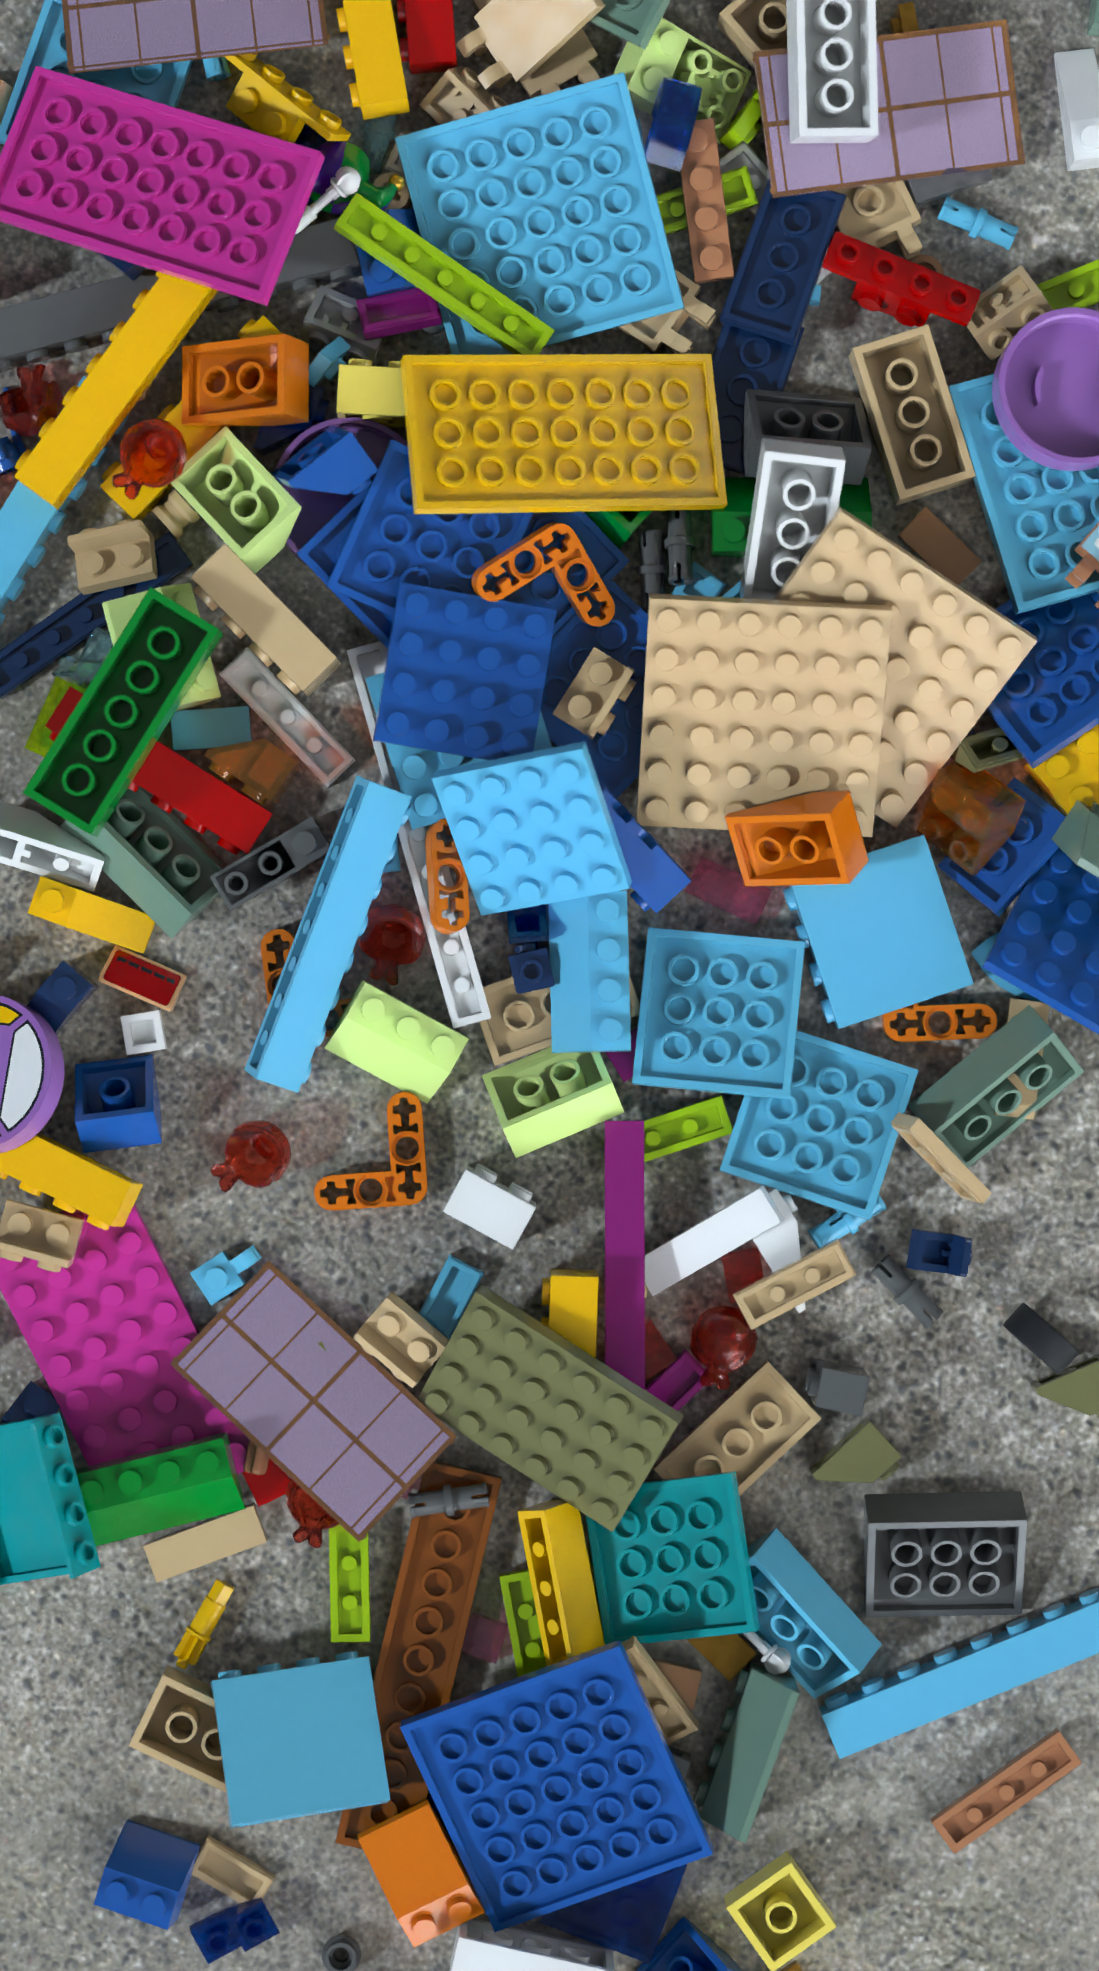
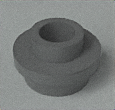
[322,1935,361,1971]

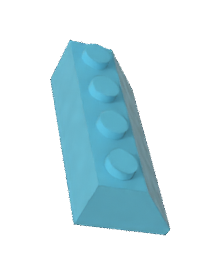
[548,891,631,1053]
[748,1528,882,1699]

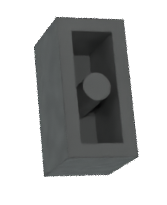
[804,1359,870,1416]

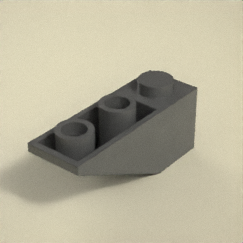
[210,816,330,911]

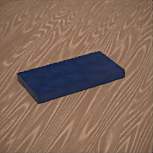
[719,178,846,346]
[712,323,805,478]

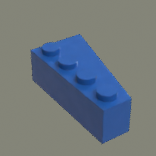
[597,777,692,913]

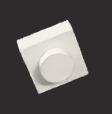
[120,1010,167,1055]

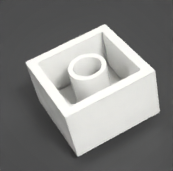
[443,1163,536,1250]

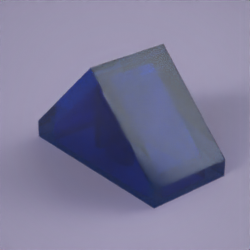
[507,904,549,944]

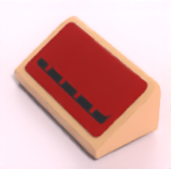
[97,944,187,1012]

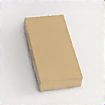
[192,1835,275,1912]

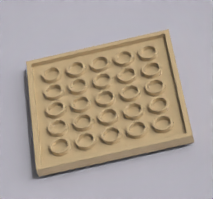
[773,507,1037,828]
[636,594,892,837]

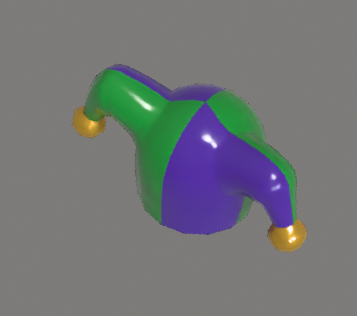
[310,141,405,214]

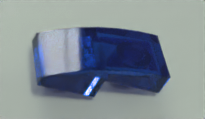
[644,76,702,172]
[189,1898,280,1964]

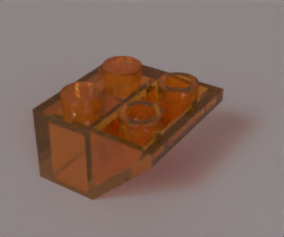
[204,739,302,805]
[916,762,1026,876]

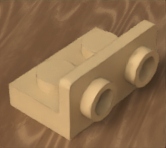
[419,66,508,125]
[966,265,1053,360]
[67,519,158,595]
[552,647,637,740]
[0,1199,85,1272]
[354,1291,449,1388]

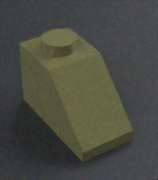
[1030,1354,1099,1418]
[809,1417,902,1483]

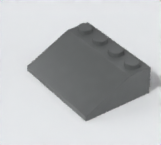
[863,1491,1027,1618]

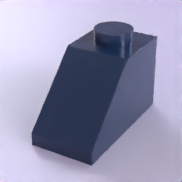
[27,960,99,1035]

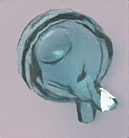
[52,627,113,689]

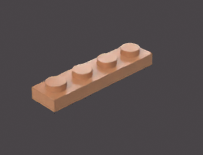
[675,118,734,284]
[930,1728,1082,1854]

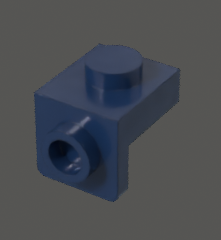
[508,942,554,994]
[906,1229,972,1277]
[0,1381,60,1424]

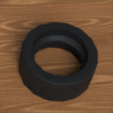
[1003,1303,1079,1375]

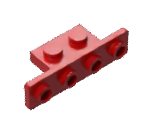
[822,232,981,327]

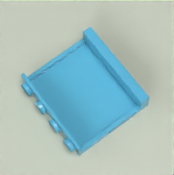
[783,835,974,1029]
[210,1651,391,1828]

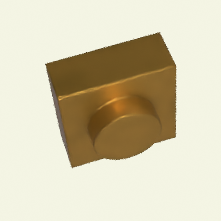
[889,2,919,35]

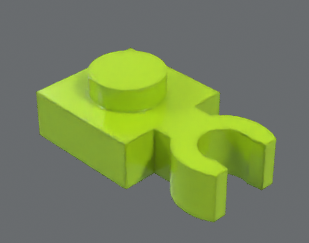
[719,87,762,150]

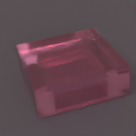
[461,1612,508,1664]

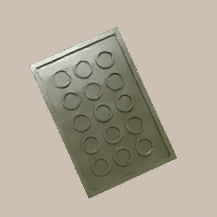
[417,1285,684,1532]

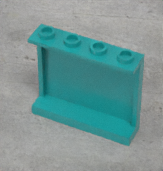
[0,1412,101,1585]

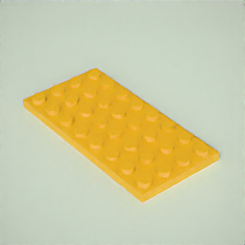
[400,354,727,514]

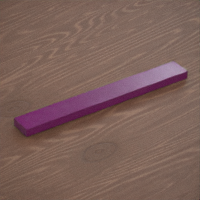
[605,1121,645,1390]

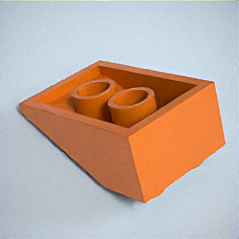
[182,333,309,426]
[725,791,869,887]
[357,1799,485,1948]

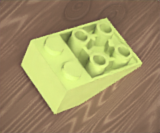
[613,18,752,144]

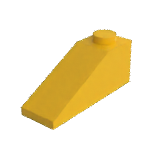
[27,876,155,954]

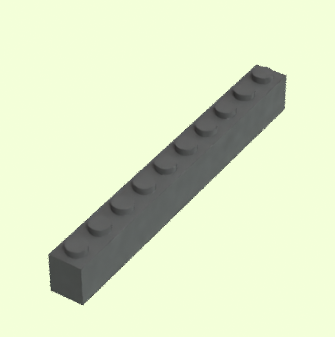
[0,218,361,373]

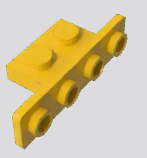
[225,53,351,143]

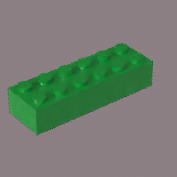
[22,587,223,837]

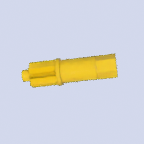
[174,1578,235,1670]

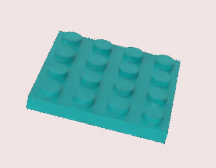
[586,1471,760,1645]

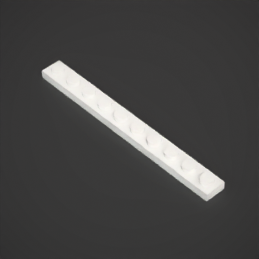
[347,641,491,1029]

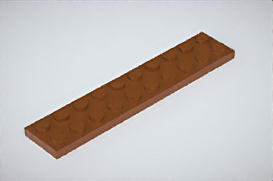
[335,1461,502,1849]

